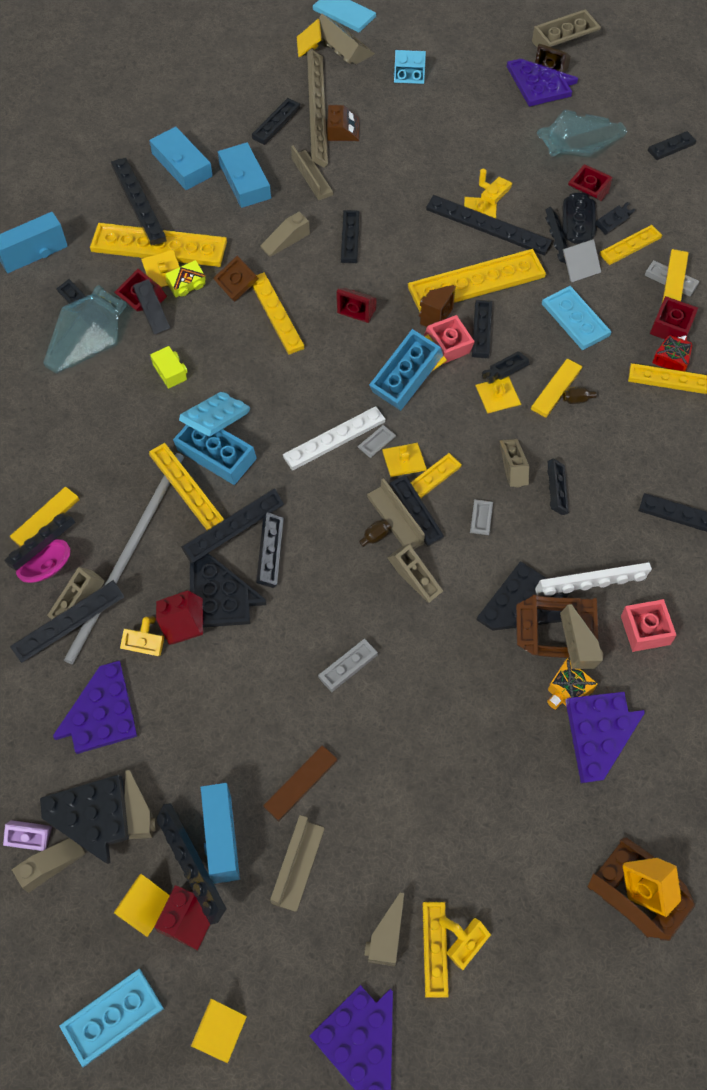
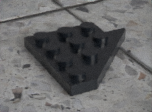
[190,554,266,627]
[476,561,569,631]
[40,775,129,864]

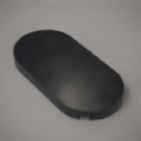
[562,193,596,244]

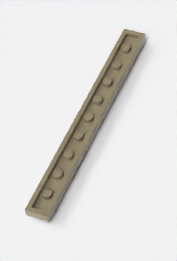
[307,49,328,167]

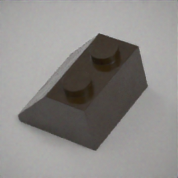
[535,44,571,73]

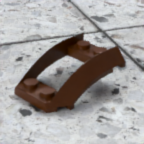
[516,595,598,658]
[588,837,695,941]

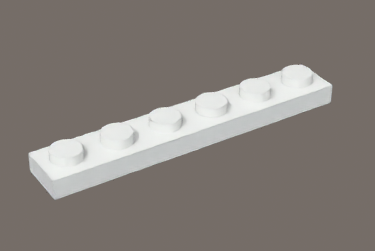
[283,406,385,471]
[535,563,652,596]

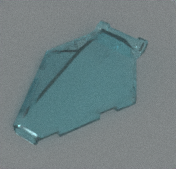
[537,110,627,157]
[43,285,127,374]

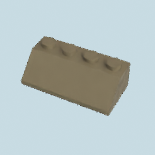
[532,9,601,48]
[319,14,375,65]

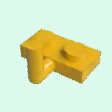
[479,169,512,205]
[120,616,164,656]
[439,916,491,970]

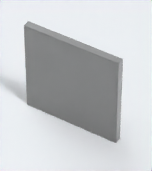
[563,239,601,282]

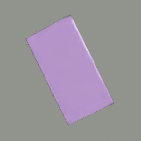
[3,820,52,851]

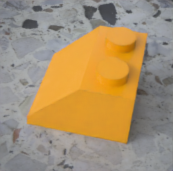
[623,858,681,917]

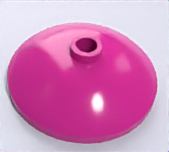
[16,539,70,583]

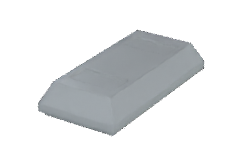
[358,425,396,458]
[470,499,493,535]

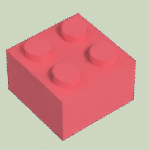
[424,315,475,364]
[621,599,676,652]

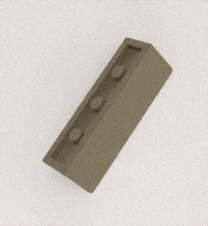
[291,145,333,200]
[367,478,425,550]
[270,815,324,912]

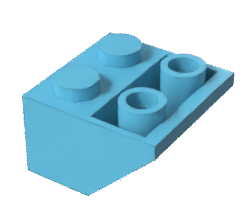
[394,50,426,84]

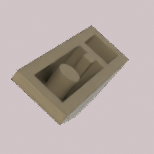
[260,212,310,257]
[500,439,529,487]
[387,544,443,603]
[47,567,105,619]
[560,604,603,669]
[124,770,157,839]
[12,838,86,893]
[364,893,404,966]

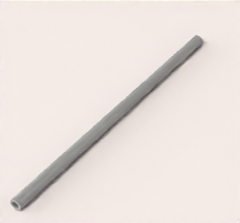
[64,453,184,664]

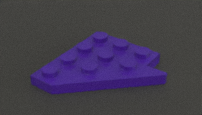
[506,59,578,106]
[53,661,138,754]
[565,692,644,783]
[309,985,393,1090]

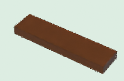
[263,746,337,822]

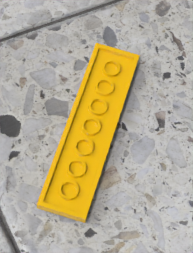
[90,223,227,267]
[408,249,546,312]

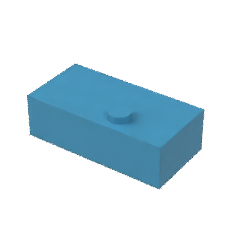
[149,127,212,190]
[218,142,271,208]
[0,212,68,273]
[369,329,443,411]
[173,425,257,485]
[201,783,240,884]

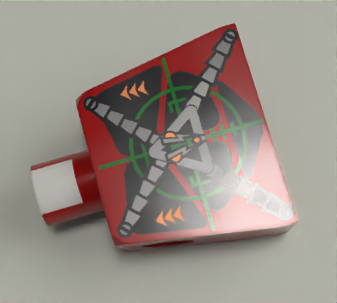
[652,335,692,372]

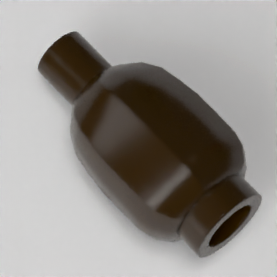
[563,387,596,404]
[359,520,392,547]

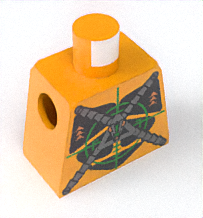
[547,658,597,710]

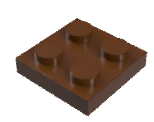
[213,255,259,302]

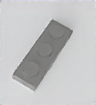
[645,260,699,297]
[318,639,378,692]

